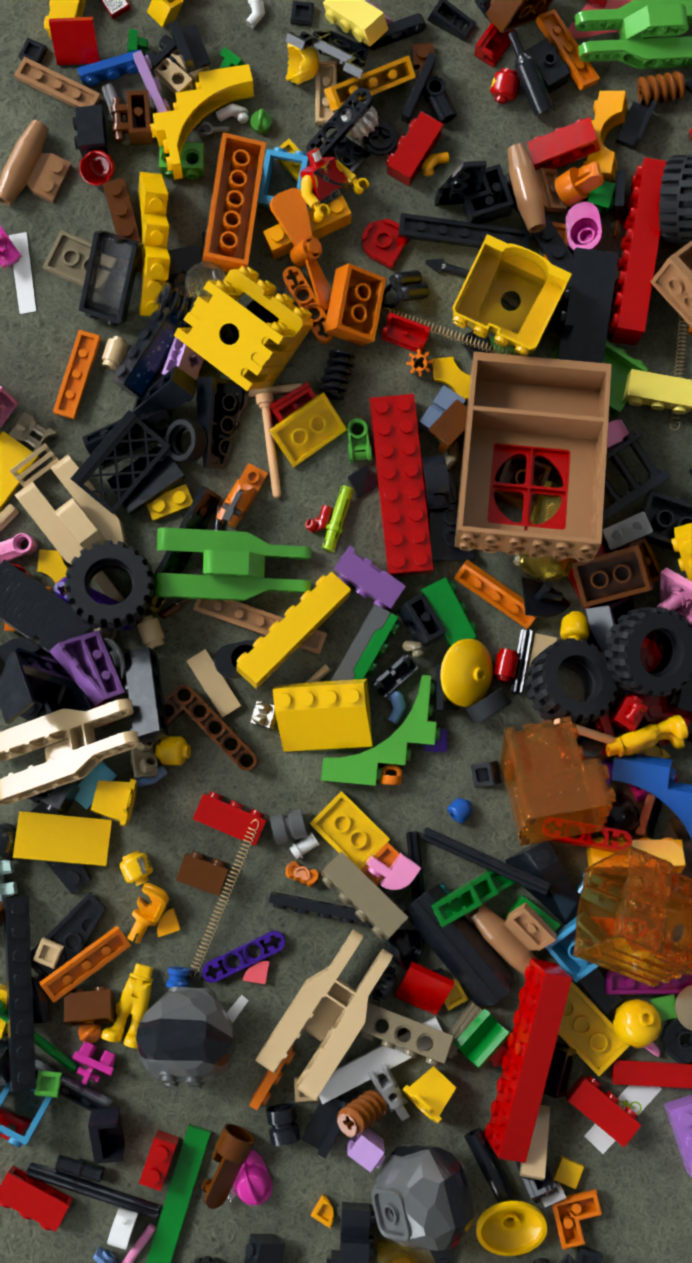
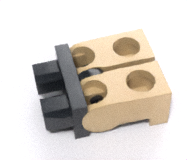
[144,35,209,95]

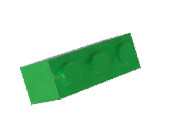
[421,577,478,648]

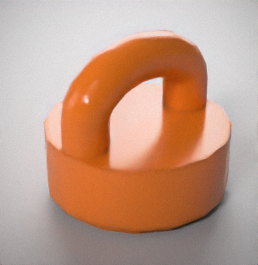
[380,764,402,785]
[78,1024,103,1043]

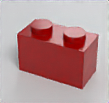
[138,1130,180,1191]

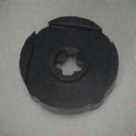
[660,1018,692,1064]

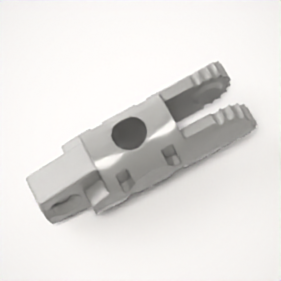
[368,1063,410,1121]

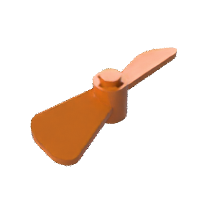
[270,188,332,311]

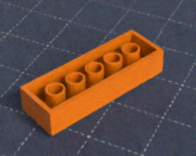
[201,132,266,272]

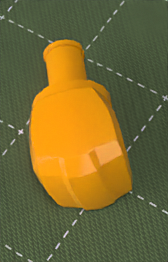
[127,883,169,944]

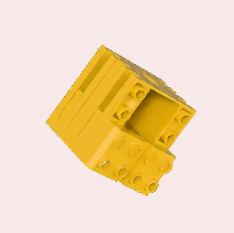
[452,234,572,356]
[174,266,313,391]

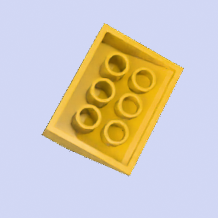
[273,679,373,752]

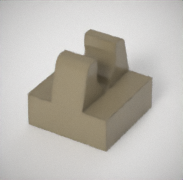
[250,701,276,729]

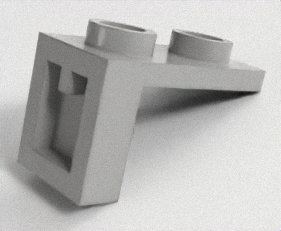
[602,512,653,551]

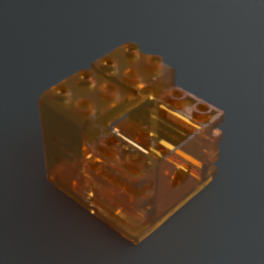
[500,716,616,846]
[573,846,692,987]

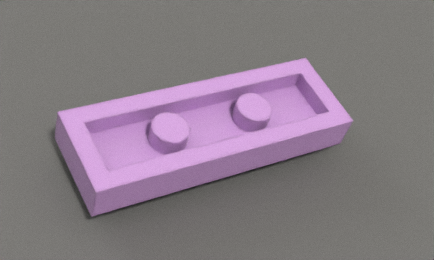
[133,50,171,113]

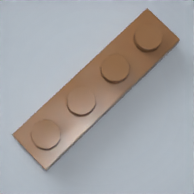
[14,57,102,108]

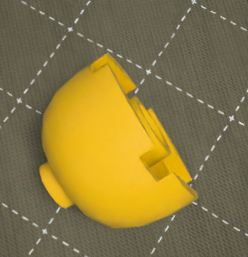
[613,999,661,1049]

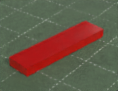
[612,1059,692,1088]

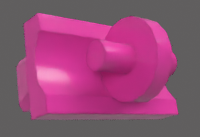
[0,226,22,269]
[72,1041,116,1085]

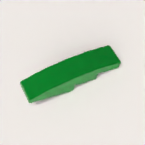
[431,870,515,927]

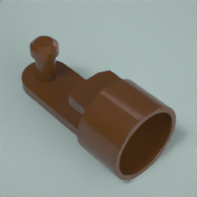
[201,1123,256,1209]

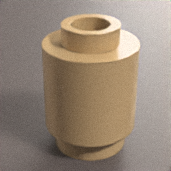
[102,336,129,371]
[137,615,165,649]

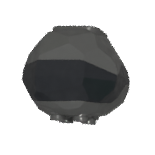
[136,987,237,1090]
[371,1144,475,1251]

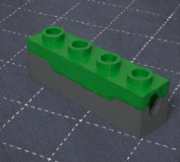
[331,604,400,681]

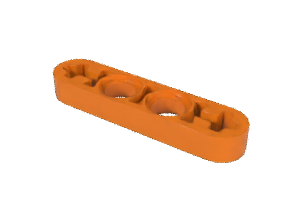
[283,266,334,344]

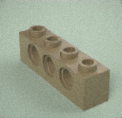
[359,1003,454,1067]

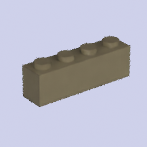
[321,851,408,940]

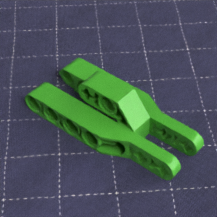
[574,0,692,69]
[155,528,312,601]

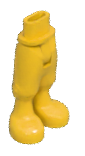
[606,715,688,757]
[101,963,154,1049]

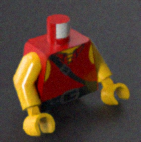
[300,149,369,220]

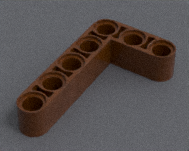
[164,685,258,771]

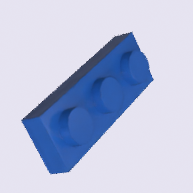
[77,50,140,86]

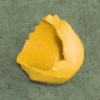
[286,43,319,85]

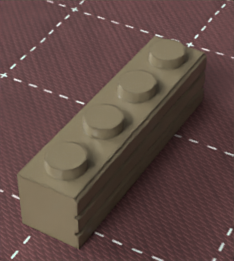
[447,1000,483,1059]

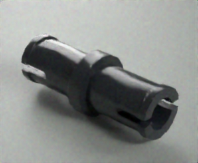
[55,1155,105,1182]

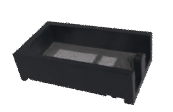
[79,230,144,326]

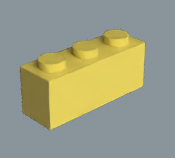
[323,0,389,46]
[623,369,692,414]

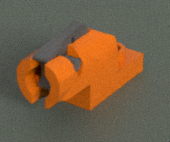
[215,463,268,529]

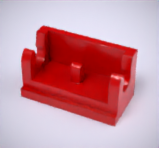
[474,22,517,68]
[381,312,431,353]
[270,382,316,423]

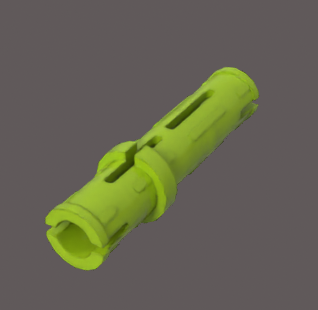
[321,485,354,553]

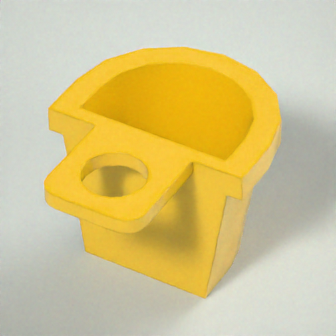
[91,779,137,827]
[402,1066,456,1124]

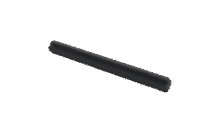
[421,828,550,895]
[26,1162,161,1219]

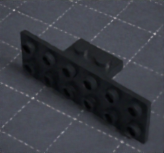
[558,247,619,363]

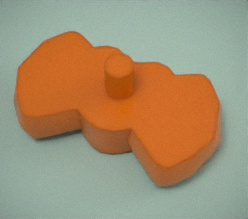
[285,861,319,887]

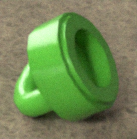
[250,109,272,135]

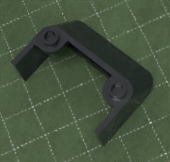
[0,648,93,724]

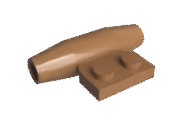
[0,120,71,206]
[507,143,568,233]
[469,903,557,976]

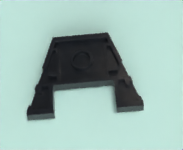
[285,30,369,79]

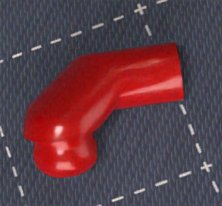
[305,505,333,533]

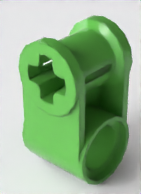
[347,418,372,463]

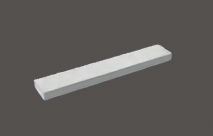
[319,1017,443,1104]

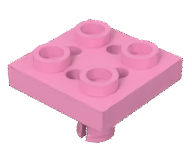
[657,568,692,624]

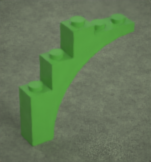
[321,675,440,786]

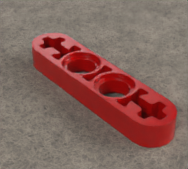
[541,817,632,853]

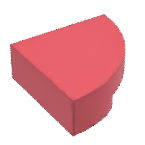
[243,960,270,984]

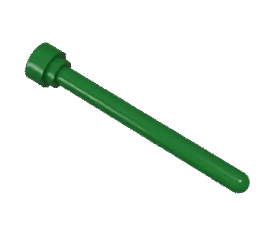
[0,1000,79,1072]

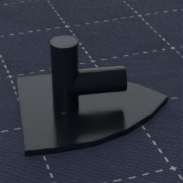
[521,577,571,618]

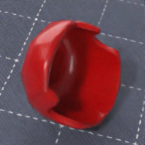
[79,150,115,186]

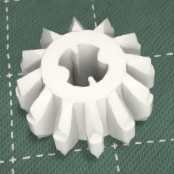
[341,100,379,140]

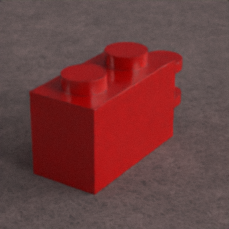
[609,695,648,732]

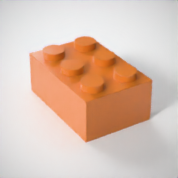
[324,263,386,346]

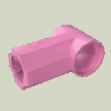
[0,533,38,564]

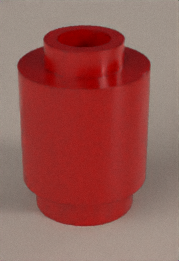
[493,648,519,682]

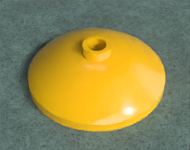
[440,639,493,707]
[476,1200,547,1256]

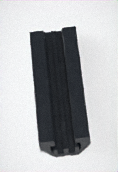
[404,884,514,1006]

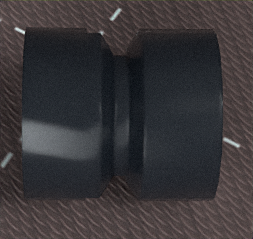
[266,1103,300,1146]

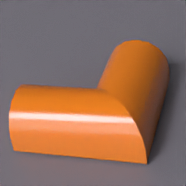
[551,1189,602,1250]

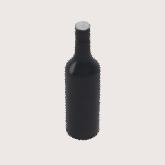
[507,30,555,116]

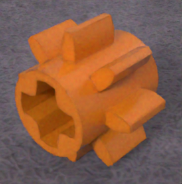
[406,349,434,377]

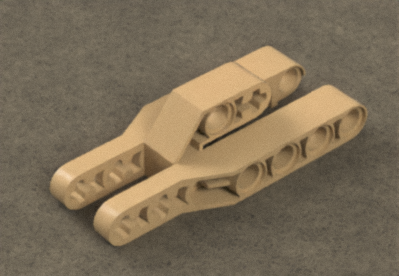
[15,455,127,602]
[0,699,139,804]
[255,929,393,1101]

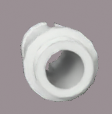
[289,833,320,859]

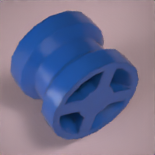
[166,966,191,988]

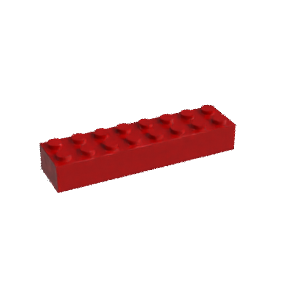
[607,157,667,346]
[369,394,433,577]
[485,958,572,1163]

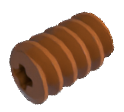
[637,71,685,105]
[337,1090,387,1138]

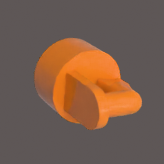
[555,161,604,207]

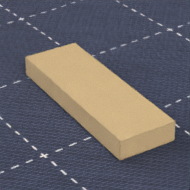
[315,61,337,125]
[187,649,241,718]
[520,1105,550,1181]

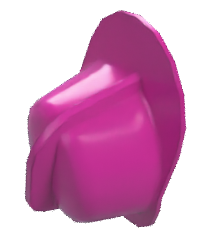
[565,202,602,250]
[233,1150,273,1206]

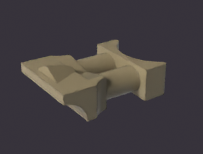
[9,412,58,457]

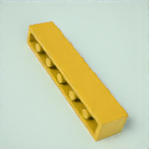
[236,572,351,689]

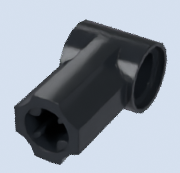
[423,76,457,124]

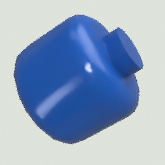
[447,798,473,824]

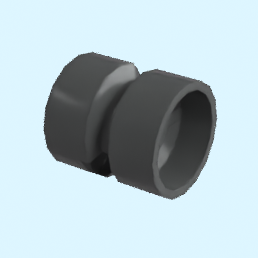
[270,808,308,845]

